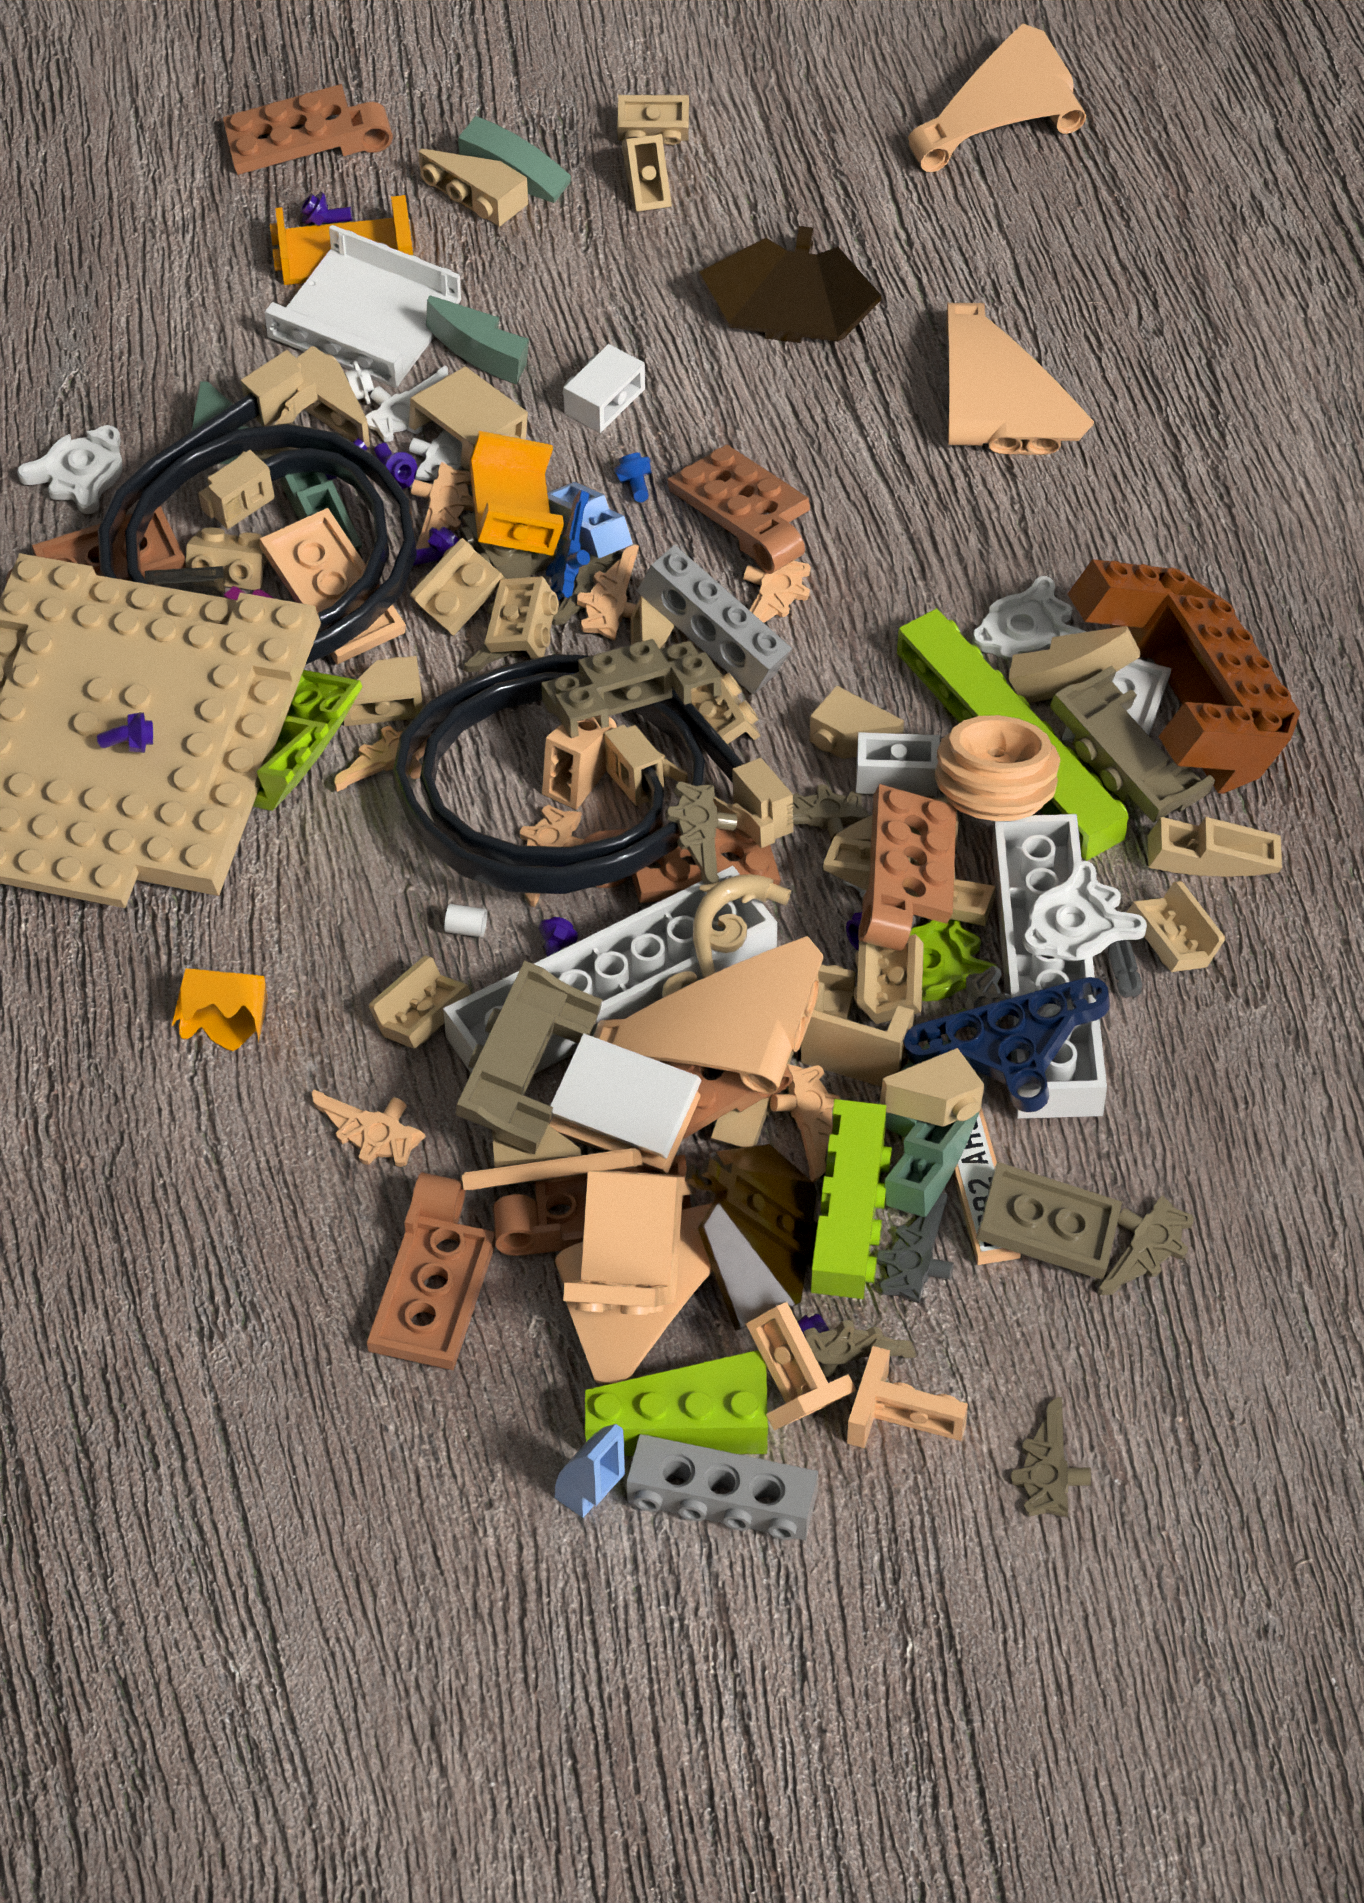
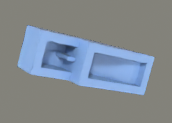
[548,482,633,559]
[555,1424,625,1518]

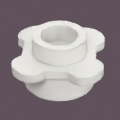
[344,361,374,405]

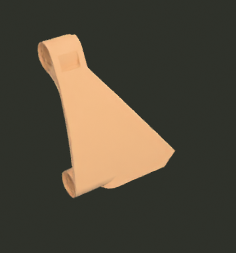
[908,24,1086,172]
[946,303,1094,455]
[593,936,823,1094]
[555,1203,713,1385]

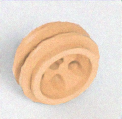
[934,715,1060,821]

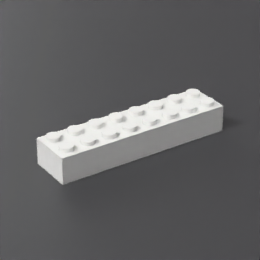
[992,814,1107,1119]
[443,866,777,1074]

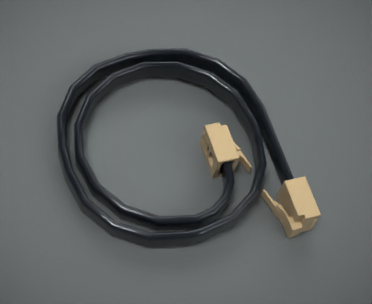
[98,350,417,665]
[393,654,793,894]

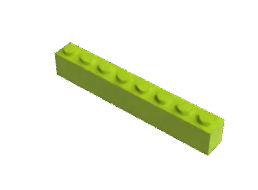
[897,608,1128,861]

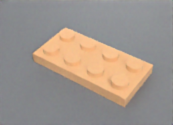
[260,508,406,665]

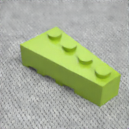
[811,1099,892,1299]
[585,1350,768,1456]

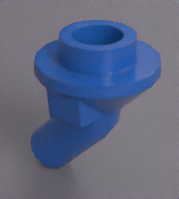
[614,452,652,503]

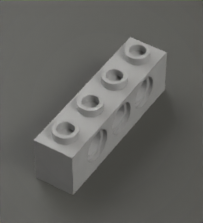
[637,545,792,695]
[627,1434,818,1541]

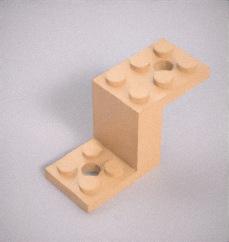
[563,1171,696,1315]

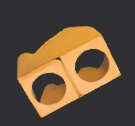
[171,968,268,1051]

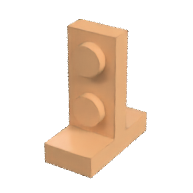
[746,1302,856,1431]
[847,1346,968,1448]

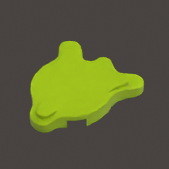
[910,919,999,1002]

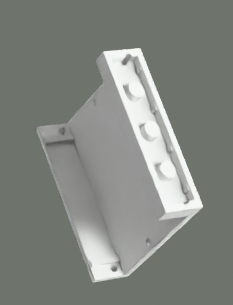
[265,225,461,388]

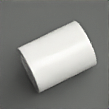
[444,904,487,938]

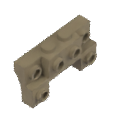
[541,639,721,738]
[1050,666,1215,823]
[456,960,603,1154]

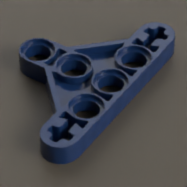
[904,977,1110,1113]

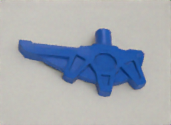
[546,490,590,600]

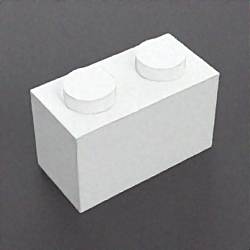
[562,344,645,433]
[856,732,940,796]

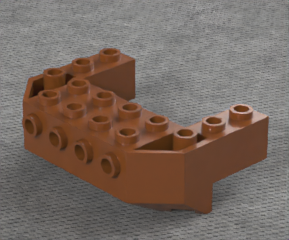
[1067,559,1300,794]

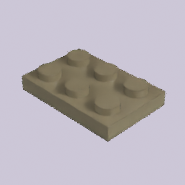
[976,1162,1122,1280]

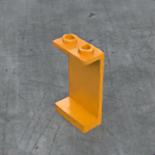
[270,195,413,285]
[469,431,564,556]

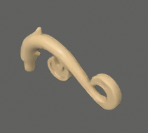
[662,874,791,998]

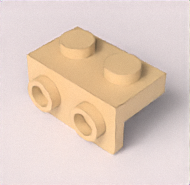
[617,95,689,145]
[185,527,268,590]
[1127,881,1225,972]
[854,934,924,1024]
[369,955,471,1049]

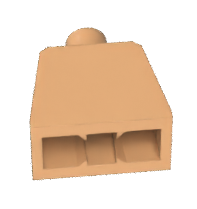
[542,716,617,810]

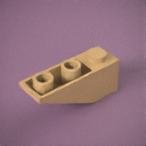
[418,149,528,227]

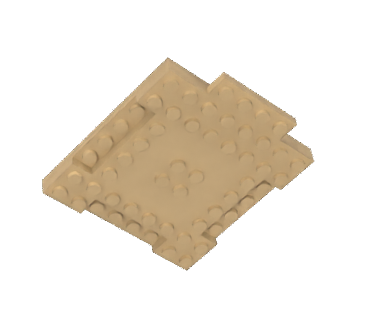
[0,553,321,908]

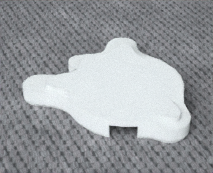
[17,425,122,514]
[972,576,1086,661]
[1023,861,1147,961]

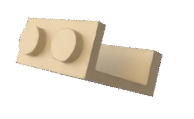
[409,366,528,471]
[801,982,914,1087]

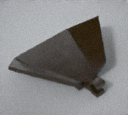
[699,226,881,343]
[685,1144,818,1331]

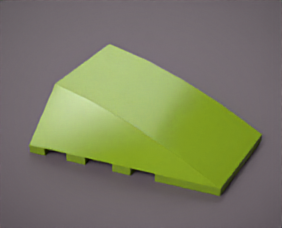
[252,670,363,811]

